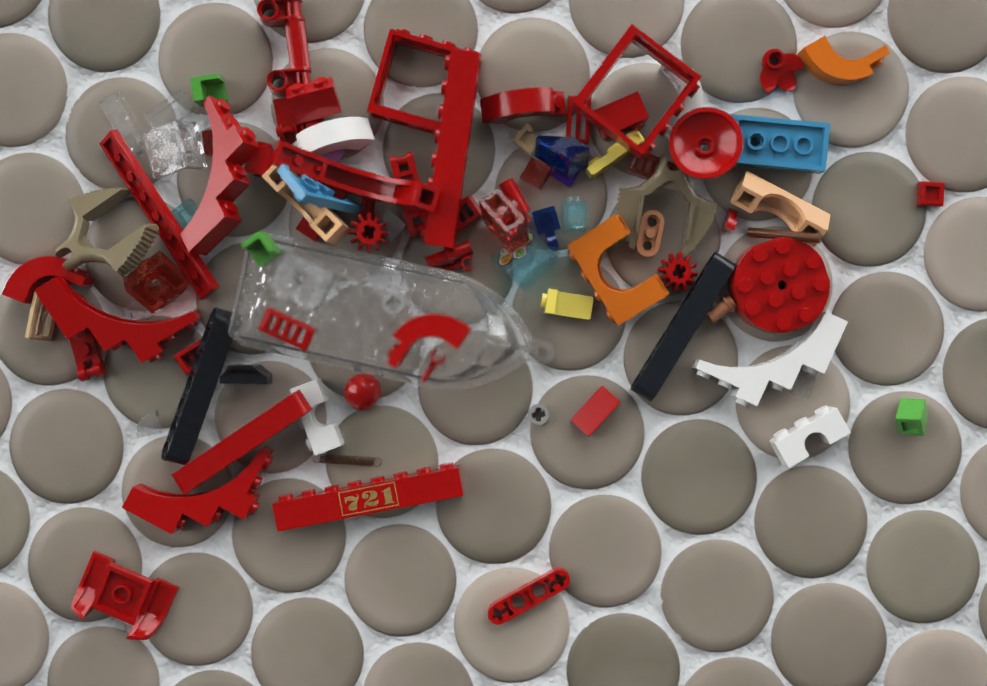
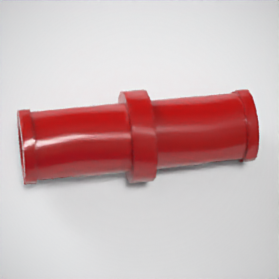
[425,240,473,271]

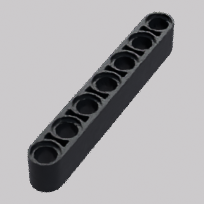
[630,251,736,402]
[161,307,239,465]

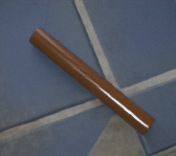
[747,227,821,243]

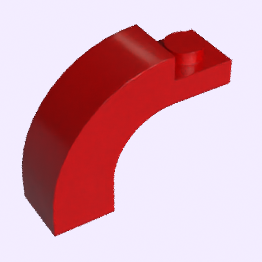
[480,87,566,124]
[2,256,95,304]
[387,314,473,368]

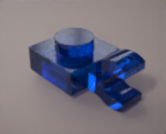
[531,206,561,250]

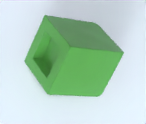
[190,74,228,107]
[240,231,282,268]
[895,398,928,436]

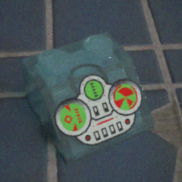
[491,225,558,291]

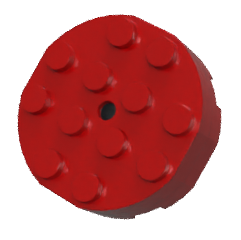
[728,237,830,333]

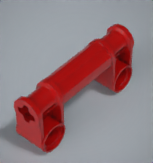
[257,0,312,97]

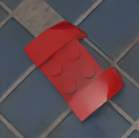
[70,551,179,640]

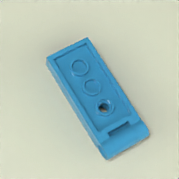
[730,114,830,174]

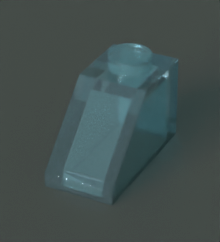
[561,197,589,232]

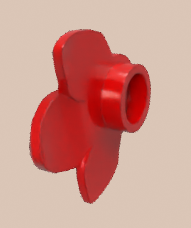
[759,49,804,93]

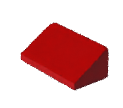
[570,386,621,437]

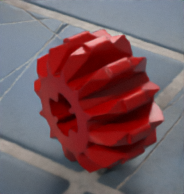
[348,212,389,254]
[657,252,698,292]

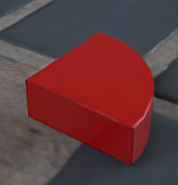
[721,208,739,233]

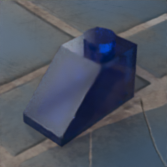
[535,135,590,179]

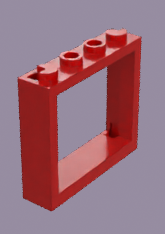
[571,24,702,159]
[367,29,482,135]

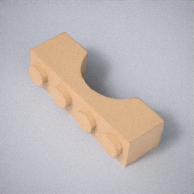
[262,165,351,246]
[730,171,831,247]

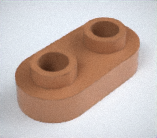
[635,210,665,258]

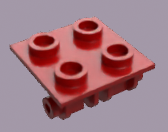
[273,97,325,144]

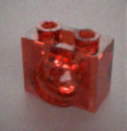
[479,189,530,253]
[122,250,189,314]

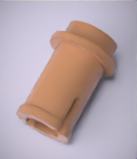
[706,296,737,324]

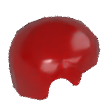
[344,373,382,411]

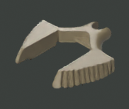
[617,153,718,257]
[55,187,159,277]

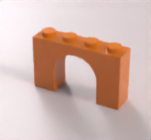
[567,213,669,326]

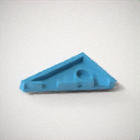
[277,164,363,215]

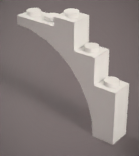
[692,312,848,408]

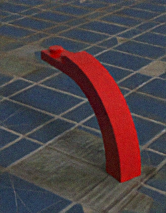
[270,140,441,213]

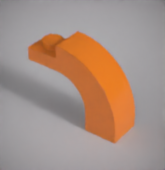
[797,36,890,86]

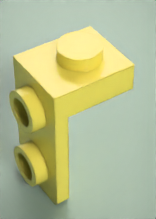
[540,289,594,320]

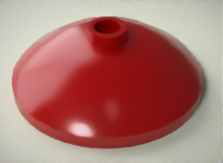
[669,107,743,180]

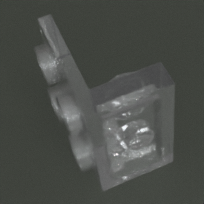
[143,120,207,179]

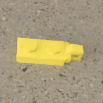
[586,129,645,180]

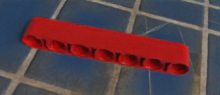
[171,389,313,495]

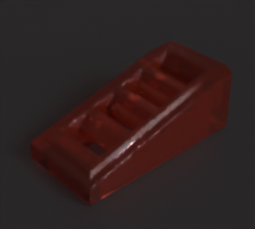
[626,153,677,180]

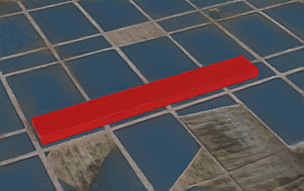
[99,129,220,300]

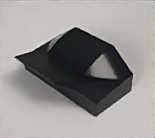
[220,364,272,384]

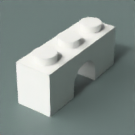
[290,378,345,456]
[769,405,851,468]

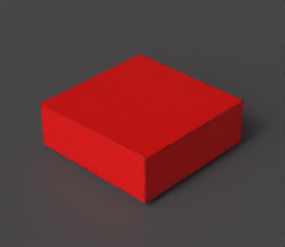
[916,181,945,207]

